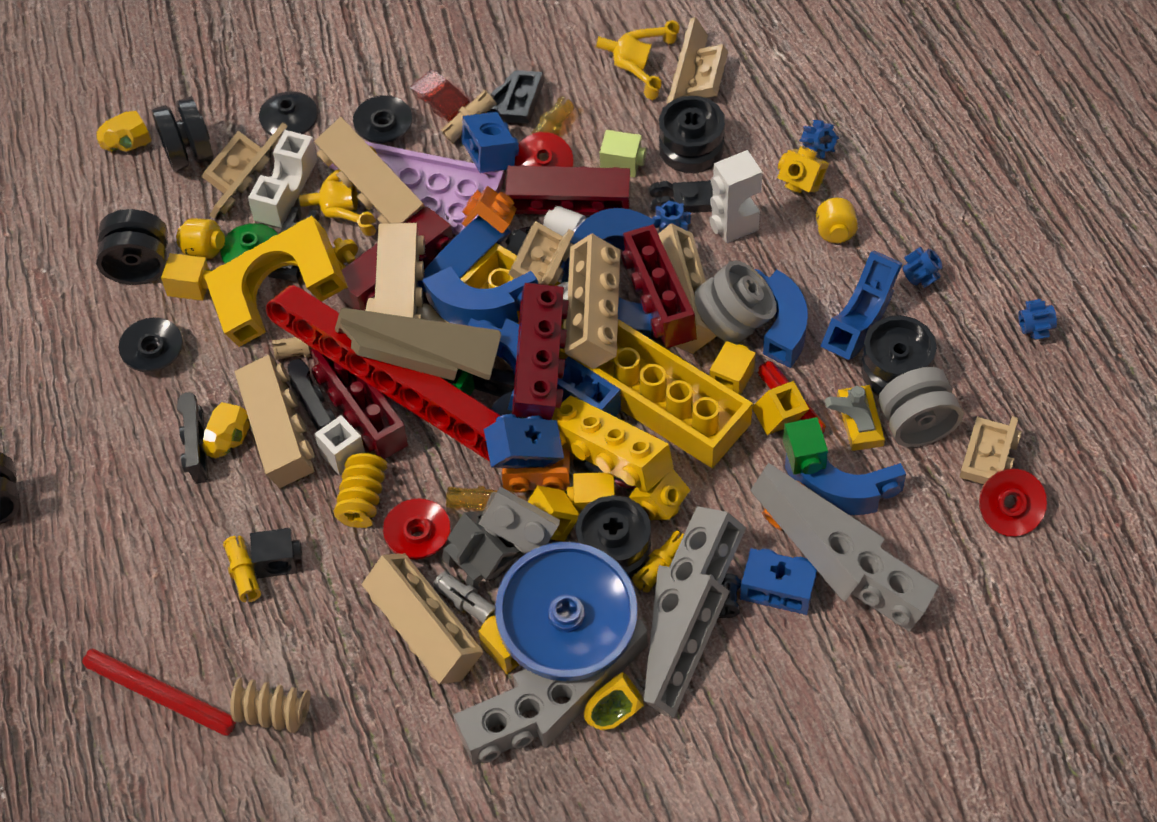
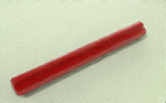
[82,649,236,736]

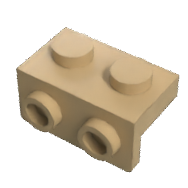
[508,221,574,286]
[959,416,1022,484]

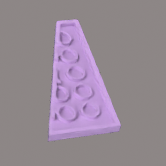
[324,142,505,235]

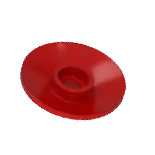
[515,132,573,167]
[979,468,1047,536]
[383,498,451,559]

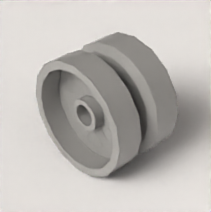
[695,260,776,344]
[878,367,964,447]

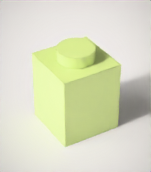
[600,130,646,177]

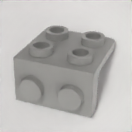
[479,487,560,553]

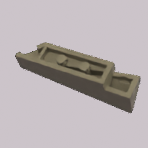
[335,308,501,381]

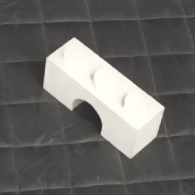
[248,130,317,228]
[709,150,763,243]

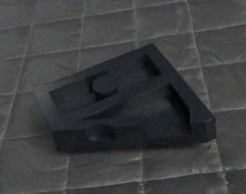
[487,70,545,124]

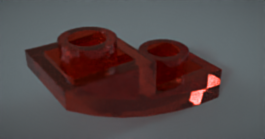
[410,69,470,122]

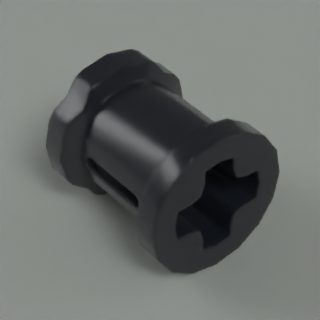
[719,573,741,618]

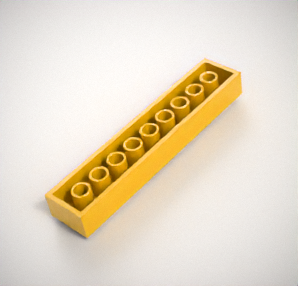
[461,243,753,469]

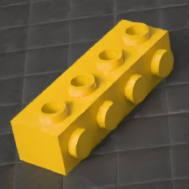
[552,395,674,492]

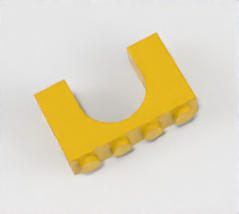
[204,216,348,347]

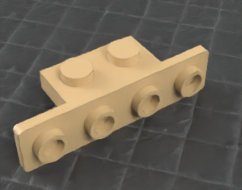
[667,17,728,104]
[202,123,288,219]

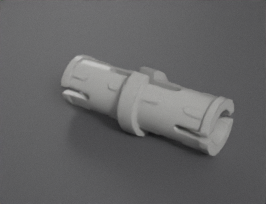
[433,571,496,624]

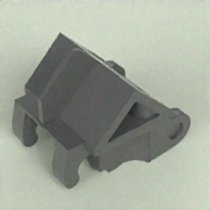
[443,511,526,590]

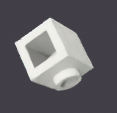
[315,415,365,475]

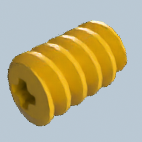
[333,453,388,528]

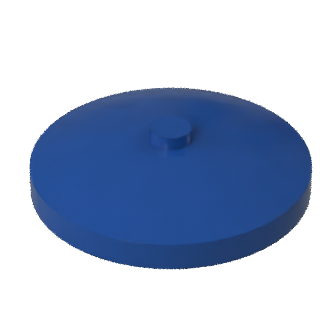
[495,542,637,681]

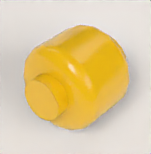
[816,197,858,243]
[176,218,225,259]

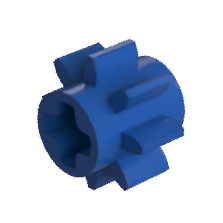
[799,120,839,158]
[652,201,691,232]
[903,247,943,288]
[1018,299,1057,340]

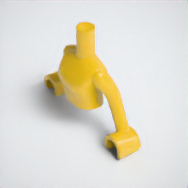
[595,20,680,100]
[299,146,377,236]

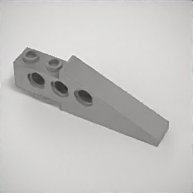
[750,463,939,631]
[644,506,746,718]
[453,619,648,765]

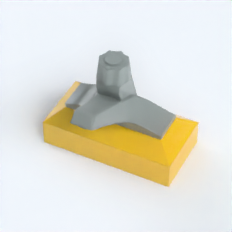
[825,385,885,451]

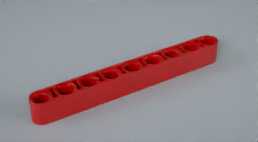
[266,285,500,462]

